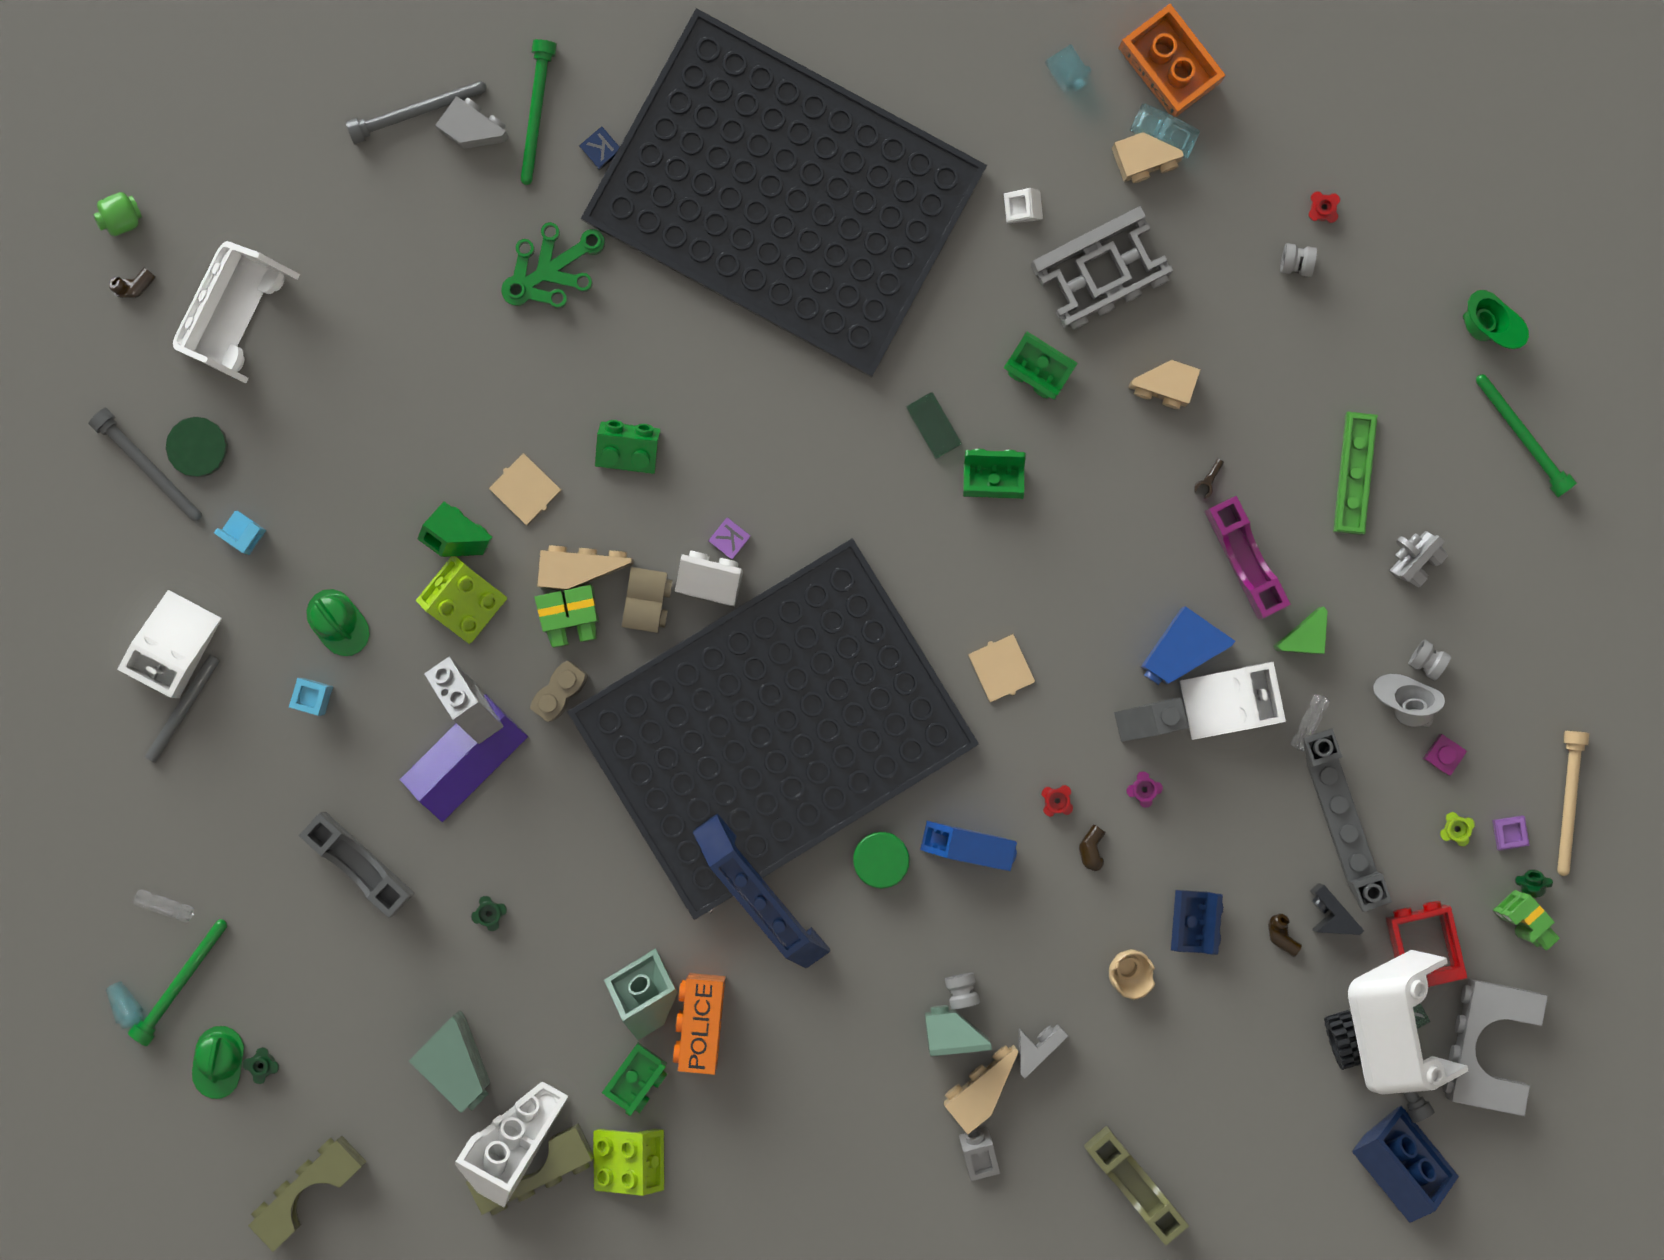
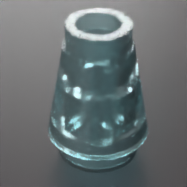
[105,981,144,1029]

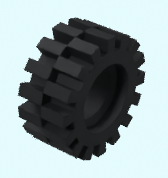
[1324,1010,1361,1070]

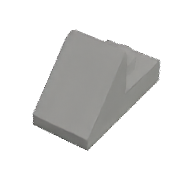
[1018,1024,1068,1079]

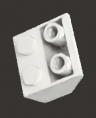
[675,550,743,607]

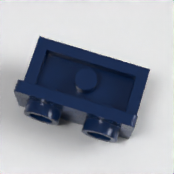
[1171,890,1224,955]

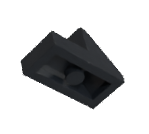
[1310,883,1364,935]

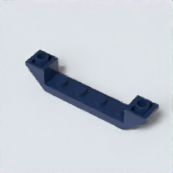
[693,813,830,968]

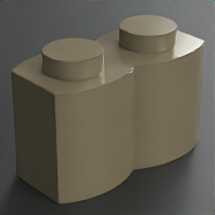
[622,567,673,633]
[530,661,588,722]

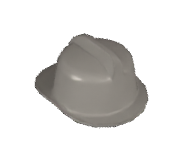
[1373,674,1445,727]

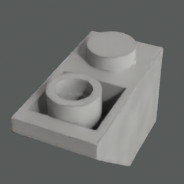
[435,96,509,149]

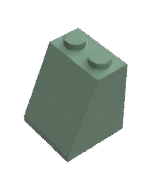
[409,1011,490,1113]

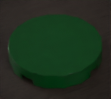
[166,417,228,477]

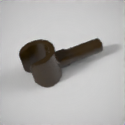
[1194,459,1224,499]

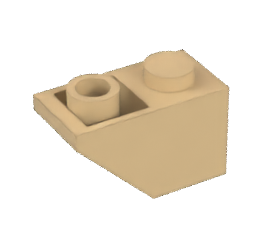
[1112,132,1184,183]
[1128,360,1201,409]

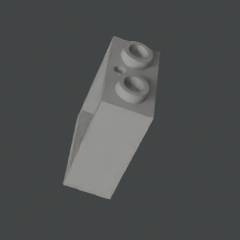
[424,656,504,744]

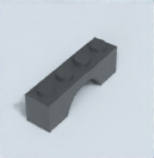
[299,812,415,918]

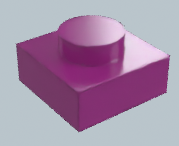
[1423,734,1467,776]

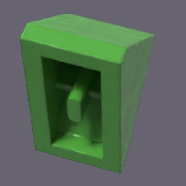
[1273,606,1328,654]

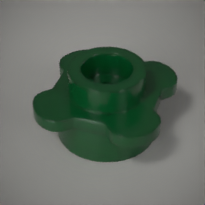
[1515,870,1553,898]
[471,896,507,931]
[243,1047,279,1084]

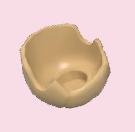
[1109,949,1155,1000]

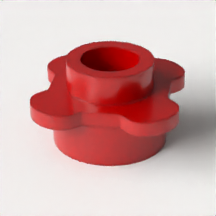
[1308,191,1340,223]
[1041,785,1073,817]

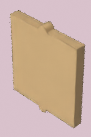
[489,453,561,525]
[968,634,1035,702]

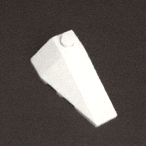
[455,1082,568,1207]

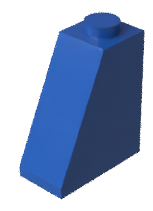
[1141,606,1235,685]
[920,821,1017,871]

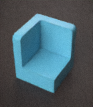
[214,511,267,555]
[289,678,333,716]

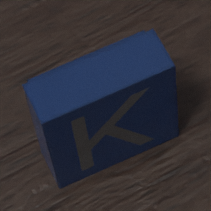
[579,126,619,170]

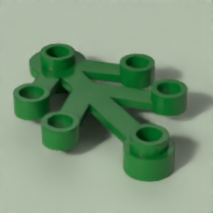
[501,222,605,309]

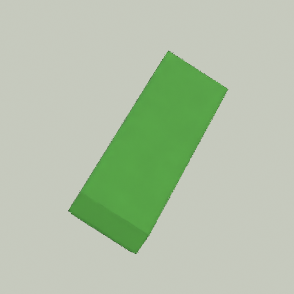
[1333,412,1378,535]

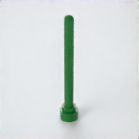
[521,39,557,185]
[1476,374,1577,498]
[128,919,227,1047]

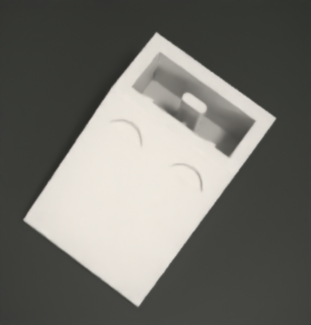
[117,590,222,698]
[1179,662,1286,740]

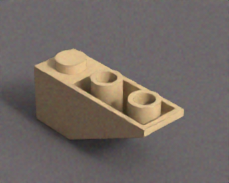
[537,545,634,590]
[944,1045,1018,1134]

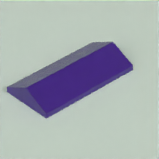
[400,694,529,822]

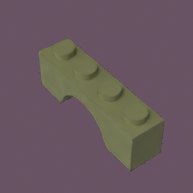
[466,1123,594,1215]
[1084,1126,1189,1246]
[248,1136,367,1252]

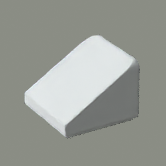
[1004,188,1043,223]

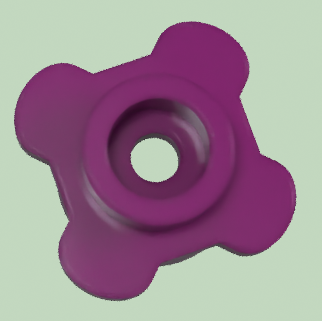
[1126,771,1163,808]

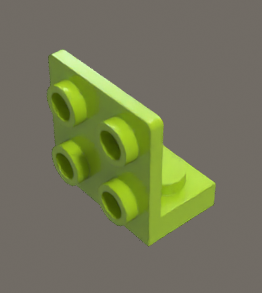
[415,556,507,644]
[593,1128,664,1196]

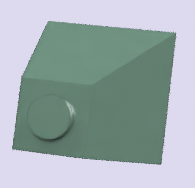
[604,948,678,1040]
[925,1005,992,1056]

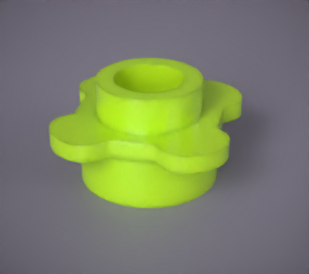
[1440,812,1475,846]

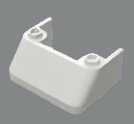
[173,241,300,383]
[1348,950,1468,1095]

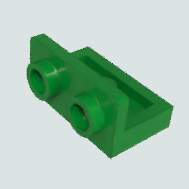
[1004,331,1078,400]
[595,420,660,474]
[963,448,1026,499]
[602,1042,668,1116]

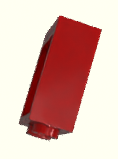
[1386,901,1467,987]

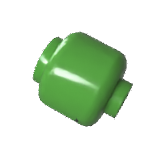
[93,192,142,236]

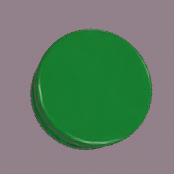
[853,831,910,889]

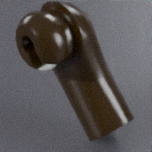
[109,267,156,298]
[1079,824,1106,871]
[1268,913,1302,957]

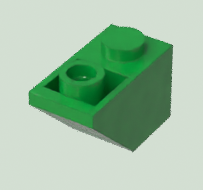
[417,501,492,557]

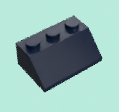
[1352,1105,1459,1223]

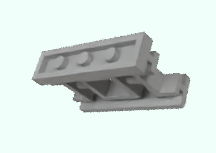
[1031,206,1173,330]

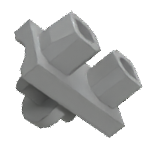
[1389,531,1448,587]

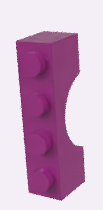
[1204,495,1291,619]

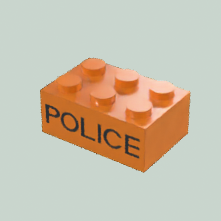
[1118,3,1226,119]
[673,973,726,1075]

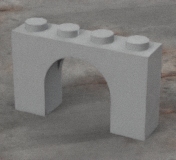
[1443,979,1548,1116]

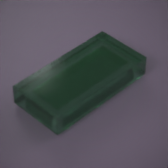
[906,392,962,459]

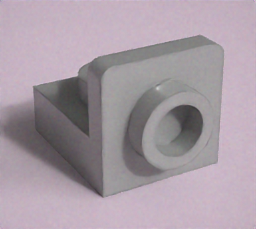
[959,1128,1000,1181]

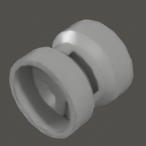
[1280,243,1317,278]
[1408,639,1451,681]
[945,972,980,1009]

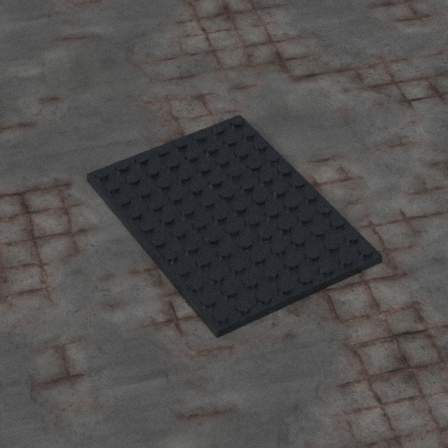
[581,8,987,377]
[567,538,979,920]

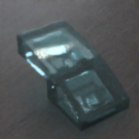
[1130,103,1201,158]

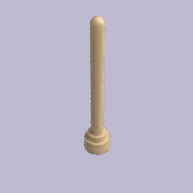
[1557,730,1590,876]

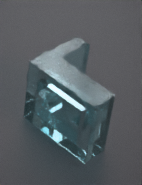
[1045,44,1092,93]

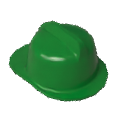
[1463,290,1529,349]
[306,589,370,656]
[192,1026,244,1099]

